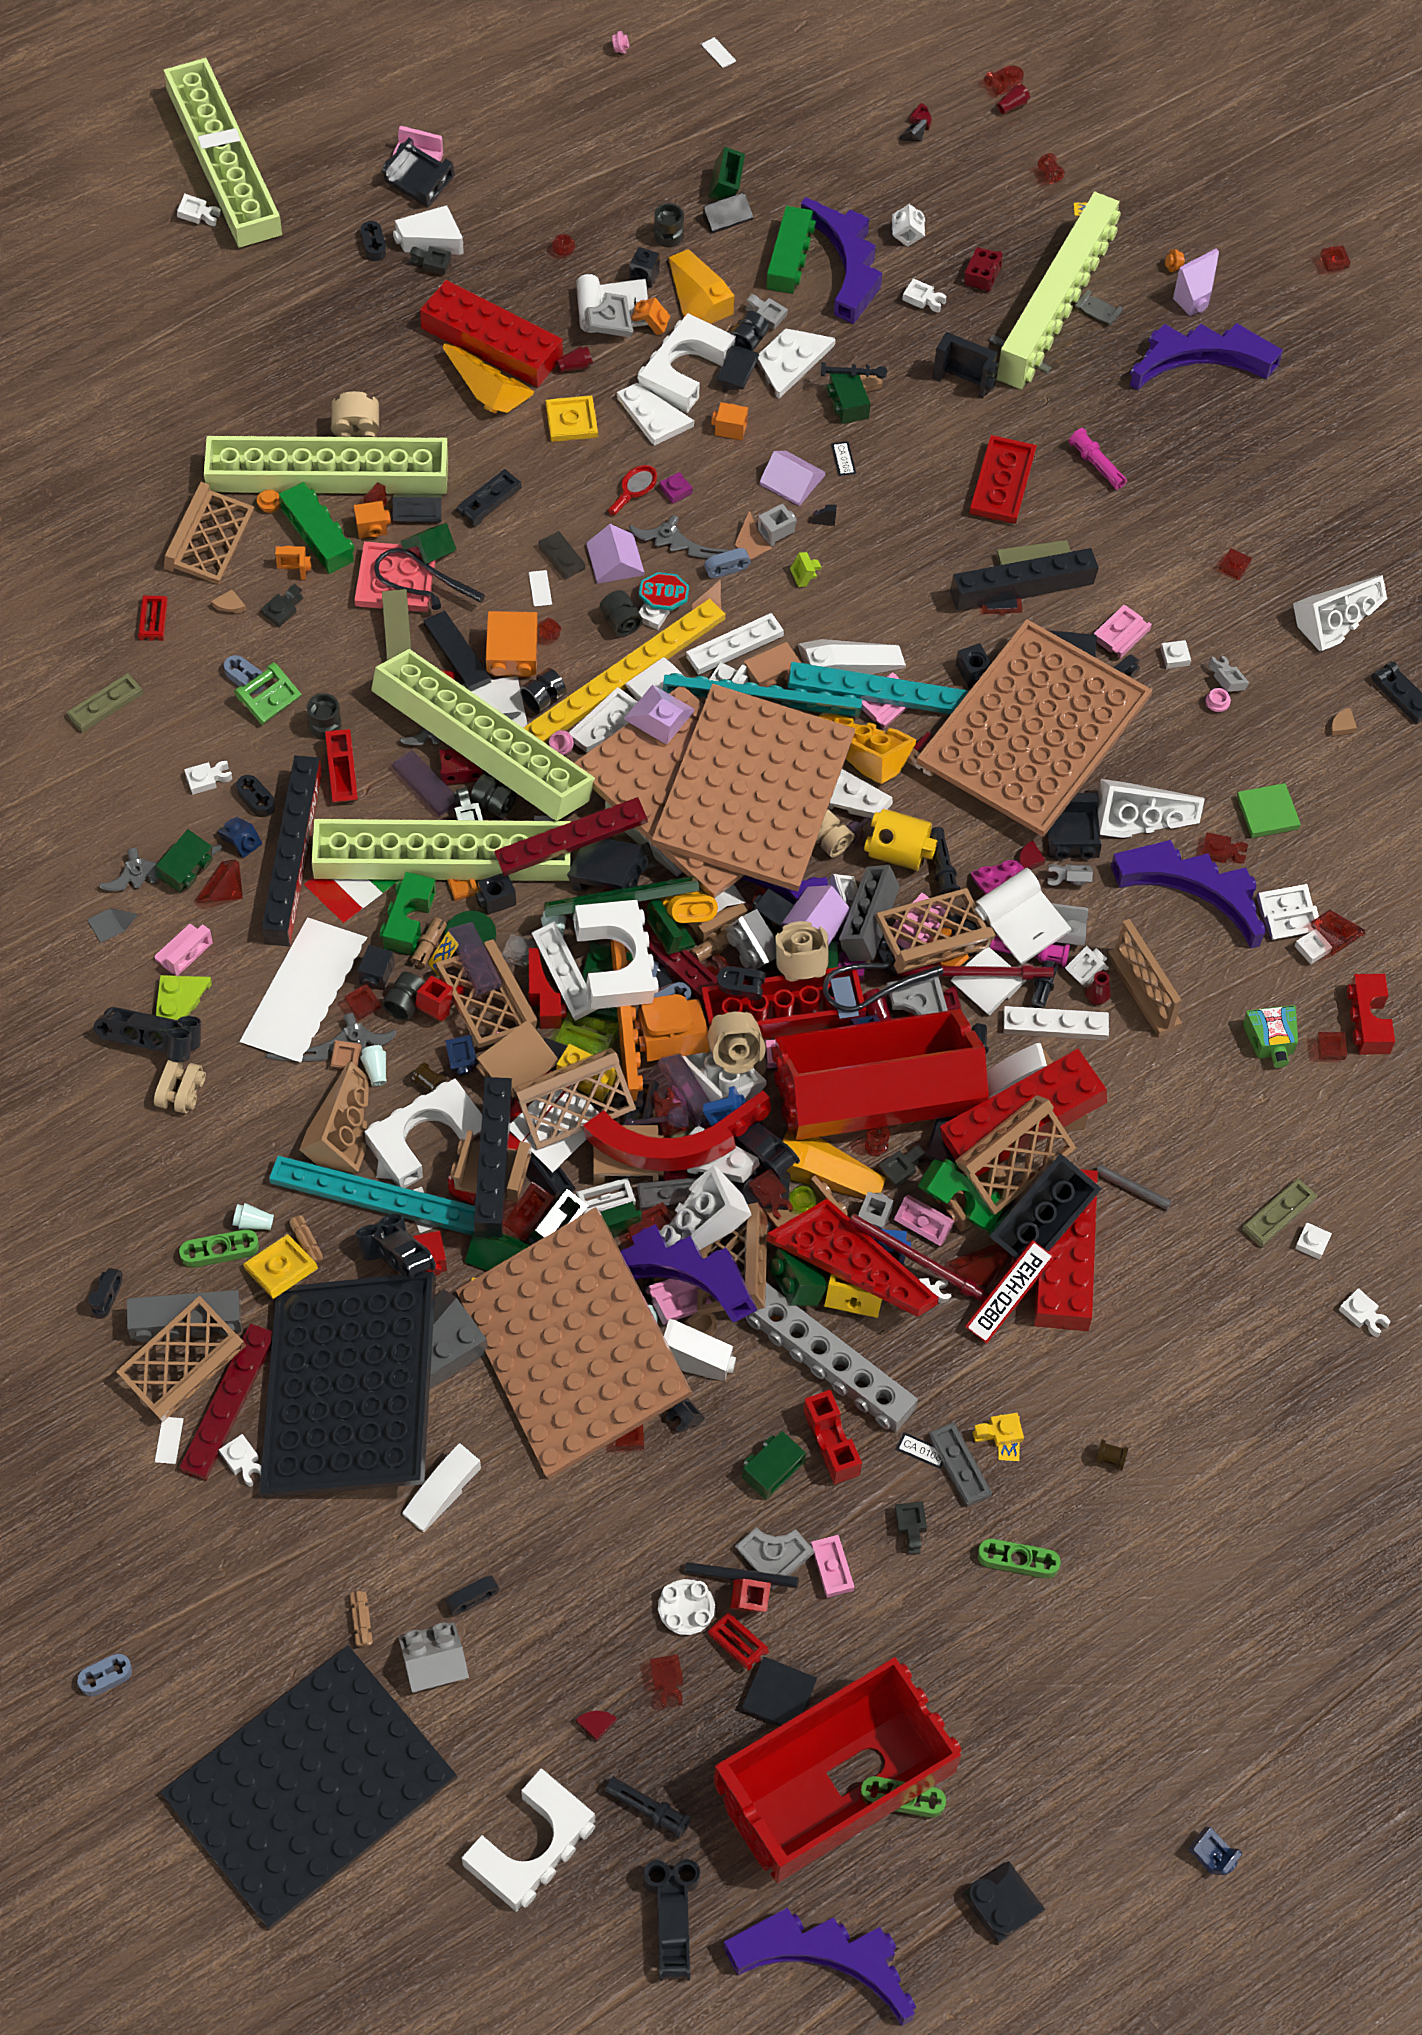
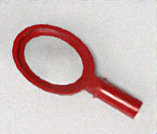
[608,465,657,516]

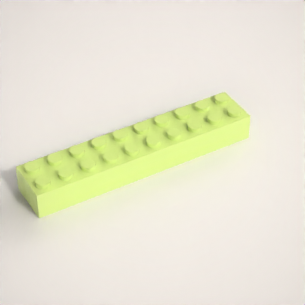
[164,58,282,247]
[997,192,1121,390]
[204,436,448,494]
[371,649,595,821]
[312,819,571,881]

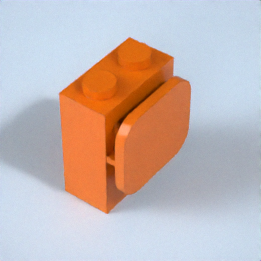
[486,611,538,678]
[633,994,710,1062]

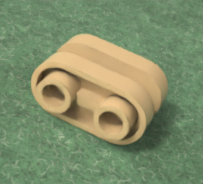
[154,1060,206,1114]

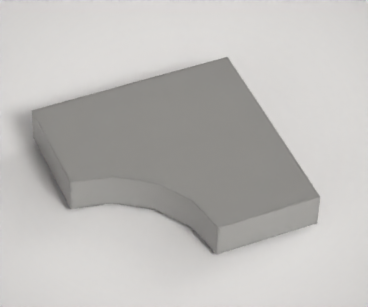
[584,292,633,337]
[887,977,948,1016]
[735,1527,815,1590]

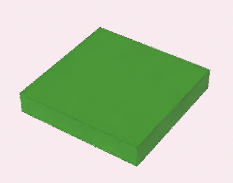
[1236,783,1301,838]

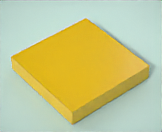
[545,395,598,442]
[243,1234,318,1299]

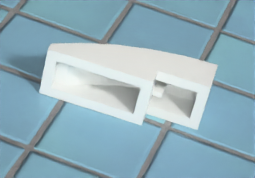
[987,1043,1047,1099]
[403,1443,481,1533]

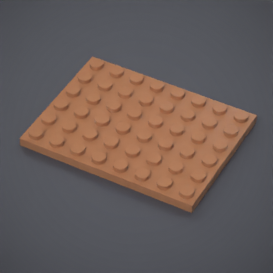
[917,619,1152,837]
[651,684,856,892]
[574,686,745,899]
[456,1207,693,1479]

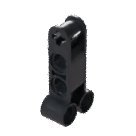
[94,1007,201,1062]
[711,1100,800,1180]
[355,1213,436,1281]
[643,1859,700,1982]

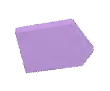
[760,451,826,506]
[586,524,644,584]
[781,885,850,946]

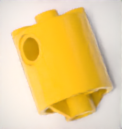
[864,808,937,871]

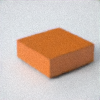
[447,879,478,901]

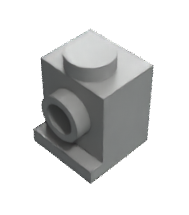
[758,504,797,547]
[858,1191,893,1229]

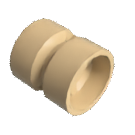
[816,810,854,858]

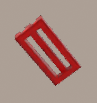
[138,595,168,641]
[708,1612,769,1671]

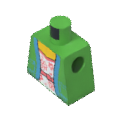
[1243,1005,1298,1068]

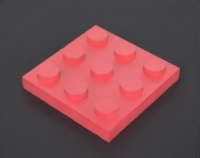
[355,542,436,612]

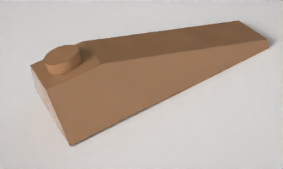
[299,1061,369,1174]

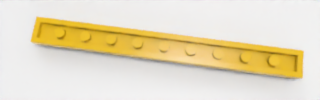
[523,598,725,744]

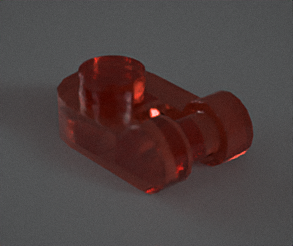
[983,65,1024,96]

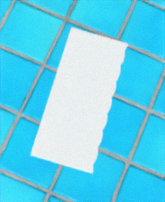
[240,917,368,1063]

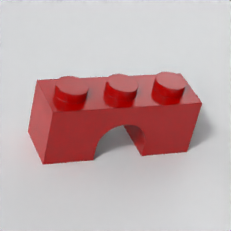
[1347,974,1395,1055]
[803,1389,862,1485]

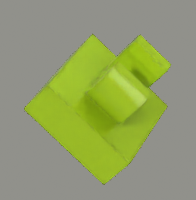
[790,552,822,587]

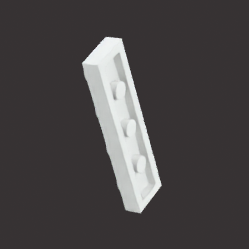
[686,613,784,675]
[532,921,597,1021]
[1003,1006,1109,1040]

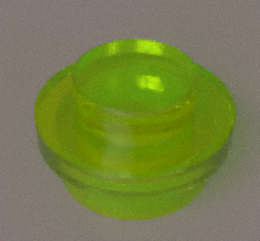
[789,1186,816,1213]

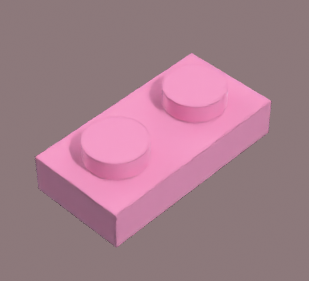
[894,1195,954,1246]
[811,1535,855,1598]

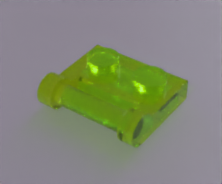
[555,1010,619,1055]

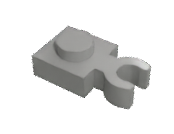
[1208,656,1249,692]

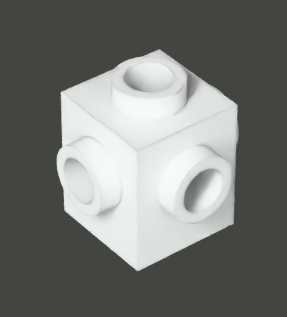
[892,204,925,247]

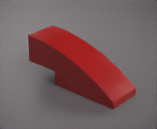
[325,729,358,803]

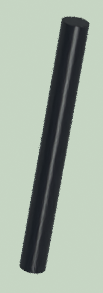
[685,1562,799,1588]

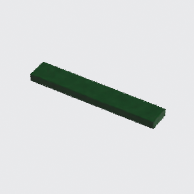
[544,876,700,918]

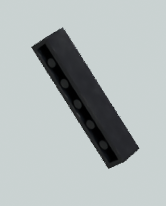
[950,548,1099,610]
[474,1077,513,1238]

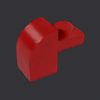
[416,975,465,1021]

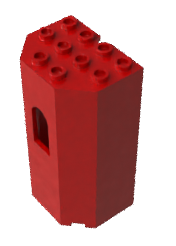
[771,1009,989,1140]
[714,1657,962,1884]

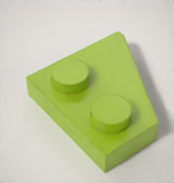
[156,975,212,1020]

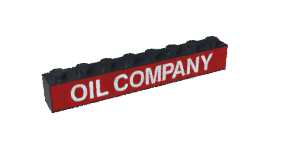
[262,755,322,947]

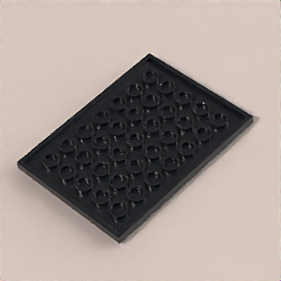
[259,1272,436,1498]
[161,1645,457,1931]

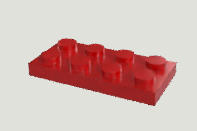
[969,435,1037,524]

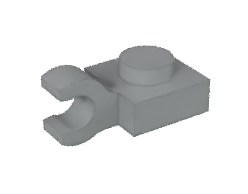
[745,294,788,329]
[1047,864,1093,885]

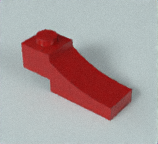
[529,948,566,1029]

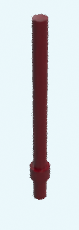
[897,964,1054,980]
[848,1214,989,1302]

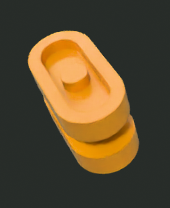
[660,891,718,923]

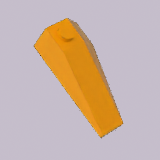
[668,249,734,324]
[442,343,534,413]
[817,713,916,784]
[783,1131,885,1199]

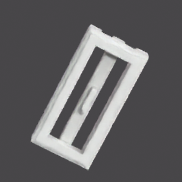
[576,1178,636,1214]

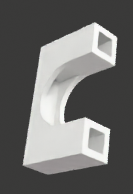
[637,313,736,413]
[573,900,658,1009]
[365,1079,482,1188]
[462,1769,595,1912]

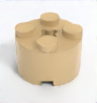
[331,392,379,437]
[776,921,828,981]
[708,1012,765,1074]

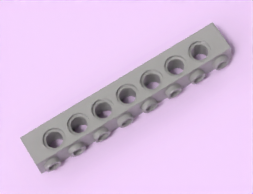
[741,1270,918,1433]

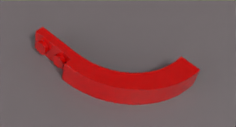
[583,1090,771,1171]

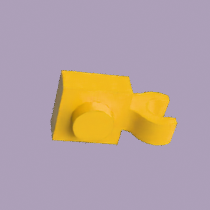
[972,1413,1024,1447]

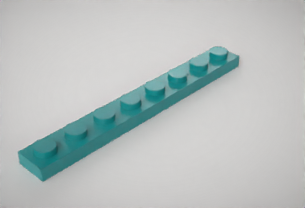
[788,661,969,714]
[663,673,862,717]
[269,1156,475,1235]

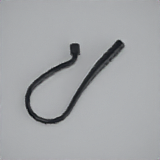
[374,548,485,610]
[823,950,943,1012]

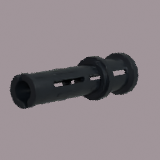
[930,827,961,896]
[604,1776,692,1840]

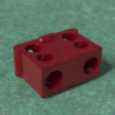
[965,247,1003,292]
[439,749,486,785]

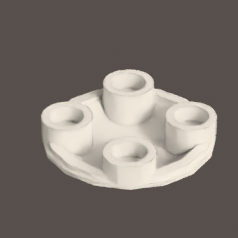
[658,1579,715,1635]

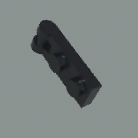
[457,469,522,526]
[1371,661,1422,725]

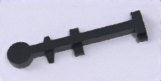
[821,362,888,379]

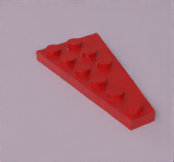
[766,1198,939,1317]

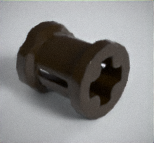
[411,1062,447,1093]
[1095,1439,1129,1471]

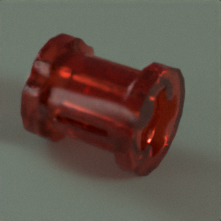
[1037,153,1065,184]
[865,1126,890,1157]

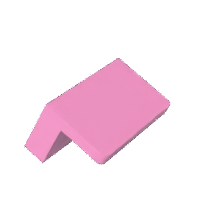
[393,126,443,161]
[155,924,213,976]

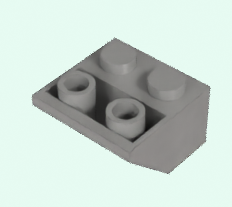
[725,909,776,970]
[398,1622,469,1692]

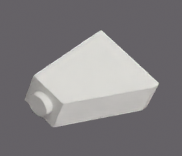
[393,205,464,255]
[664,1319,736,1382]

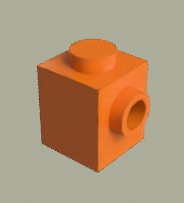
[712,402,748,440]
[354,501,391,539]

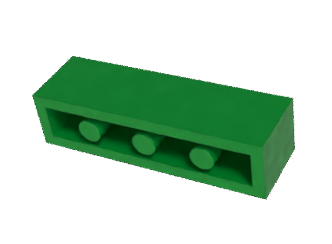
[766,206,816,294]
[279,482,355,574]

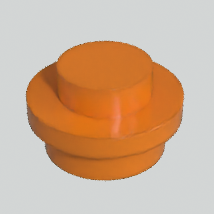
[1165,249,1184,273]
[257,490,280,513]

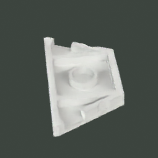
[757,329,835,398]

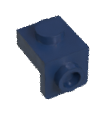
[217,816,262,857]
[445,1035,478,1075]
[1188,1827,1242,1875]

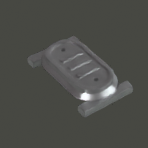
[1075,289,1124,326]

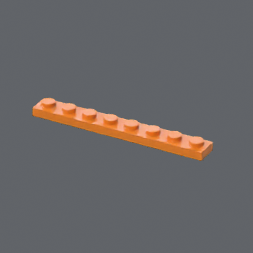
[610,939,643,1102]

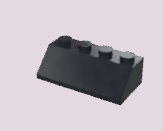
[987,1152,1102,1259]

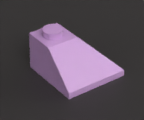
[1173,249,1219,316]
[625,684,694,745]

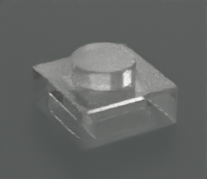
[502,934,535,967]

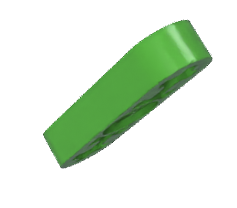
[179,1229,259,1268]
[978,1539,1061,1579]
[861,1776,946,1818]

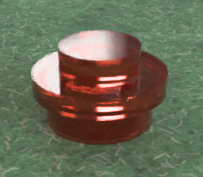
[552,234,575,256]
[538,618,562,640]

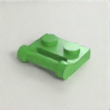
[234,662,302,725]

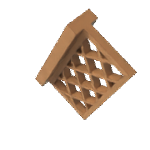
[164,482,255,585]
[875,888,996,973]
[1107,918,1182,1037]
[435,939,537,1048]
[512,1048,636,1150]
[955,1095,1076,1214]
[697,1203,768,1315]
[116,1295,246,1422]

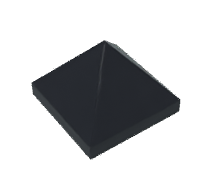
[899,119,927,142]

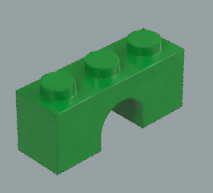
[380,872,436,956]
[917,1159,1006,1231]

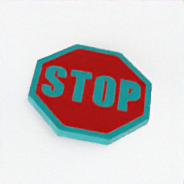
[639,572,689,611]

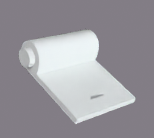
[576,274,648,333]
[975,868,1072,965]

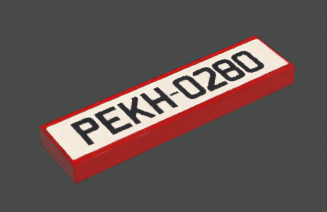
[965,1240,1054,1343]

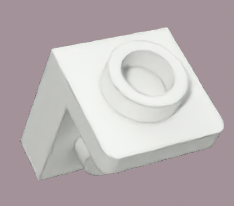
[709,662,749,684]
[1065,946,1109,987]

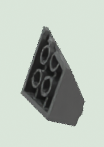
[430,1289,488,1389]

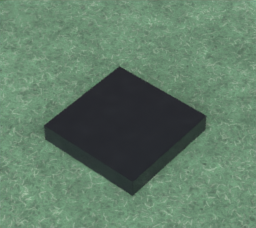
[742,1656,817,1726]

